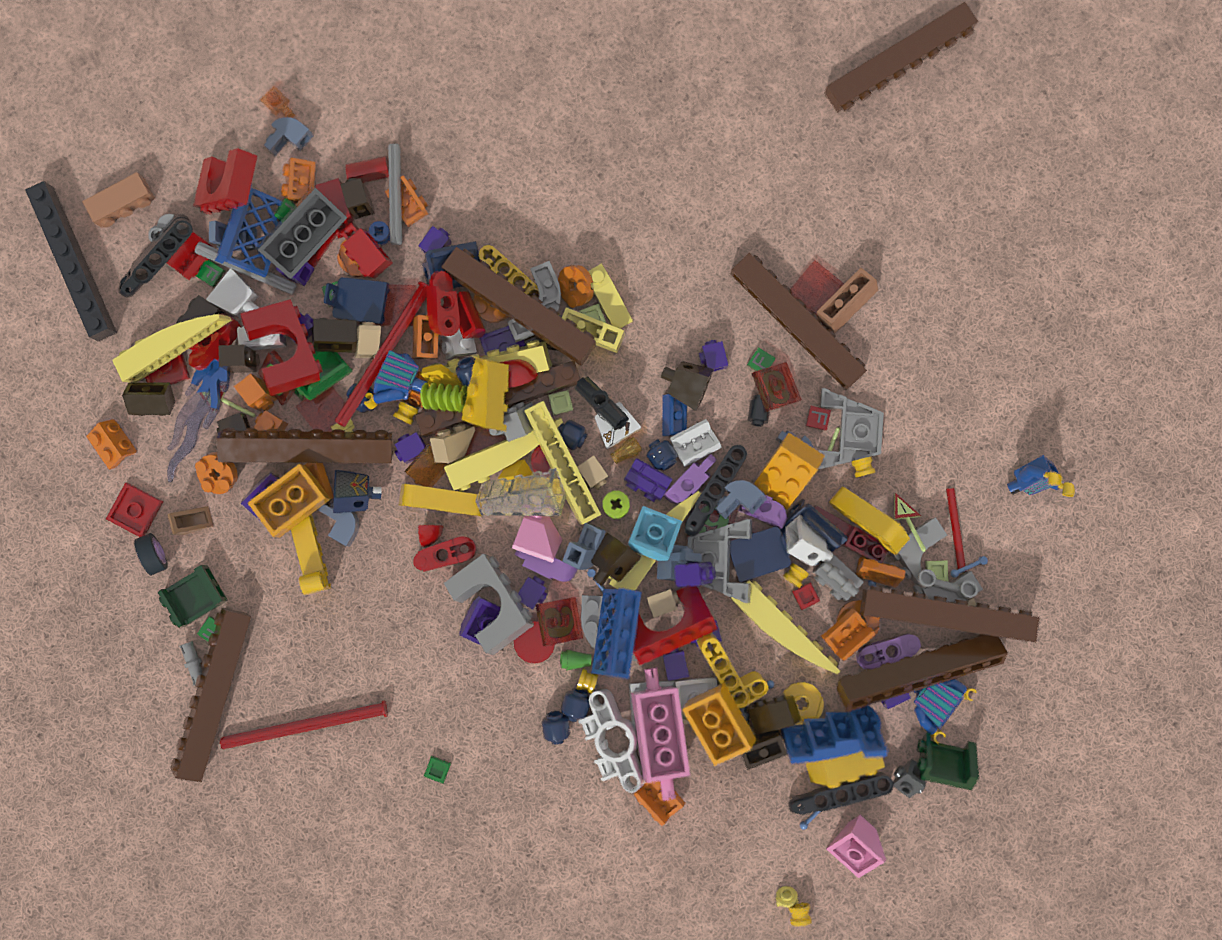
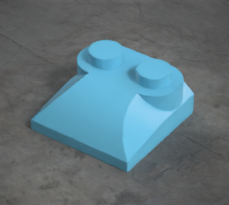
[628,506,682,561]

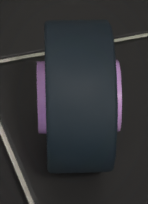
[134,533,168,576]

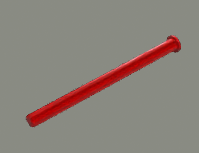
[335,281,427,427]
[219,700,388,749]

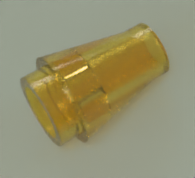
[610,437,643,464]

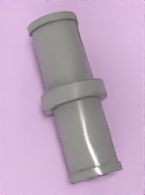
[179,641,203,686]

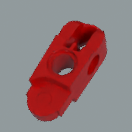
[426,271,460,336]
[188,314,241,370]
[413,536,477,572]

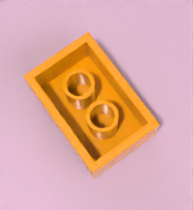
[753,432,825,509]
[248,464,331,538]
[682,683,756,766]

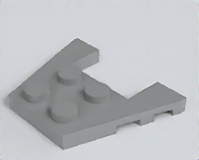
[818,388,884,470]
[688,519,752,603]

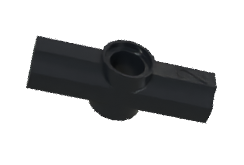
[574,376,629,431]

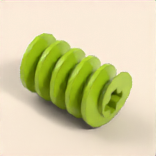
[420,382,468,412]
[603,491,630,519]

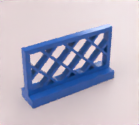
[215,184,282,278]
[591,588,641,679]

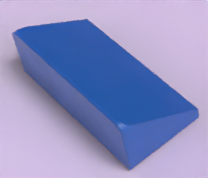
[662,394,687,436]

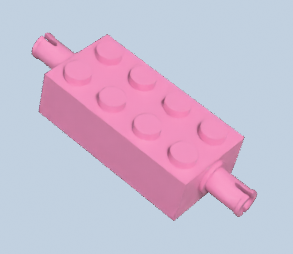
[631,667,690,800]

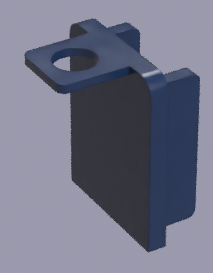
[422,241,481,289]
[324,277,390,324]
[780,498,848,565]
[730,527,791,582]

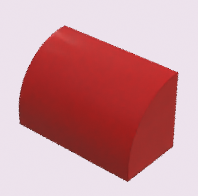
[345,156,389,183]
[457,291,486,339]

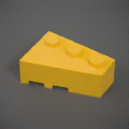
[461,357,509,432]
[805,751,885,788]

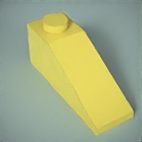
[588,263,633,329]
[562,307,625,353]

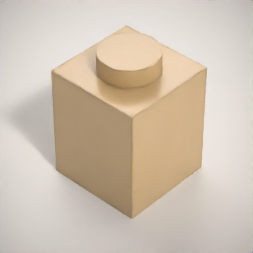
[577,456,608,490]
[646,589,680,618]

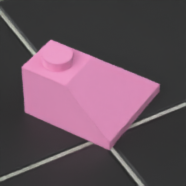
[512,508,563,563]
[826,815,886,878]

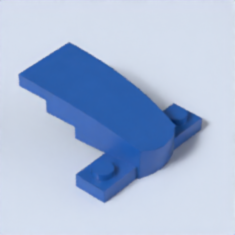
[781,705,888,764]

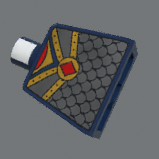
[333,470,382,513]

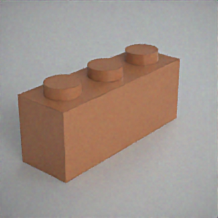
[82,172,155,228]
[817,268,878,334]

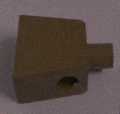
[661,361,714,411]
[591,533,641,586]

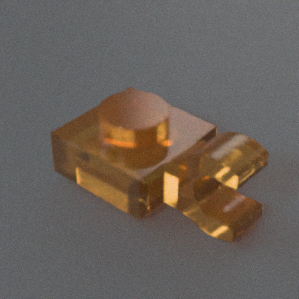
[260,86,296,118]

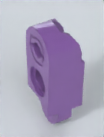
[663,454,717,504]
[738,495,787,528]
[514,550,578,582]
[856,633,921,669]

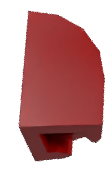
[500,359,538,388]
[418,525,444,547]

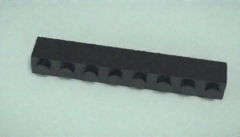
[25,181,117,342]

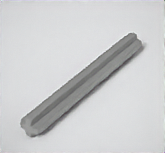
[388,144,402,245]
[195,242,297,294]

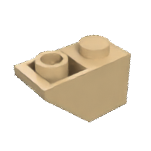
[355,322,381,358]
[430,423,475,463]

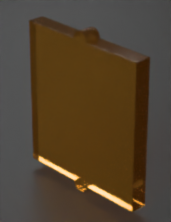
[404,444,448,488]

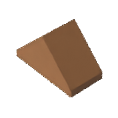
[167,506,214,535]

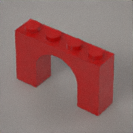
[193,148,258,215]
[240,299,322,396]
[633,586,718,666]

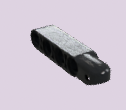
[119,214,193,298]
[684,445,747,537]
[788,772,894,815]

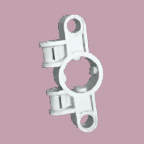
[578,688,645,792]

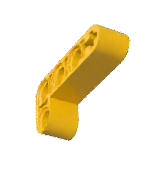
[479,245,540,296]
[398,484,485,516]
[828,486,910,555]
[291,514,331,595]
[697,633,768,708]

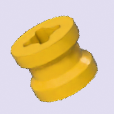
[393,401,419,425]
[851,456,876,478]
[782,563,809,588]
[576,669,599,694]
[788,902,812,926]

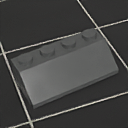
[256,187,347,279]

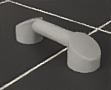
[917,569,978,599]

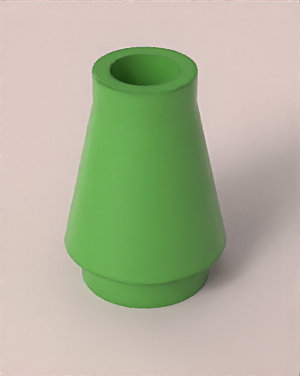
[560,649,591,671]

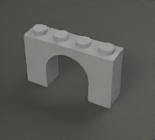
[890,517,983,603]
[444,553,534,655]

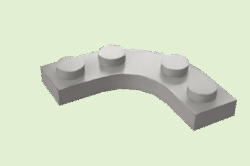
[507,261,561,342]
[581,595,637,661]

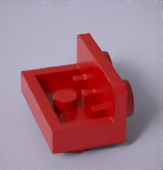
[166,231,213,280]

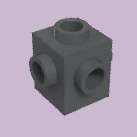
[893,759,927,799]

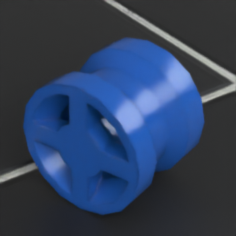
[369,221,390,245]

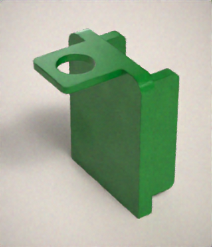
[292,352,352,401]

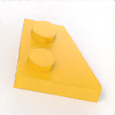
[421,364,463,389]

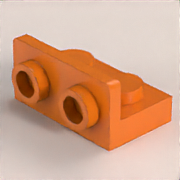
[281,157,316,201]
[856,557,905,588]

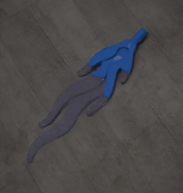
[167,359,230,483]

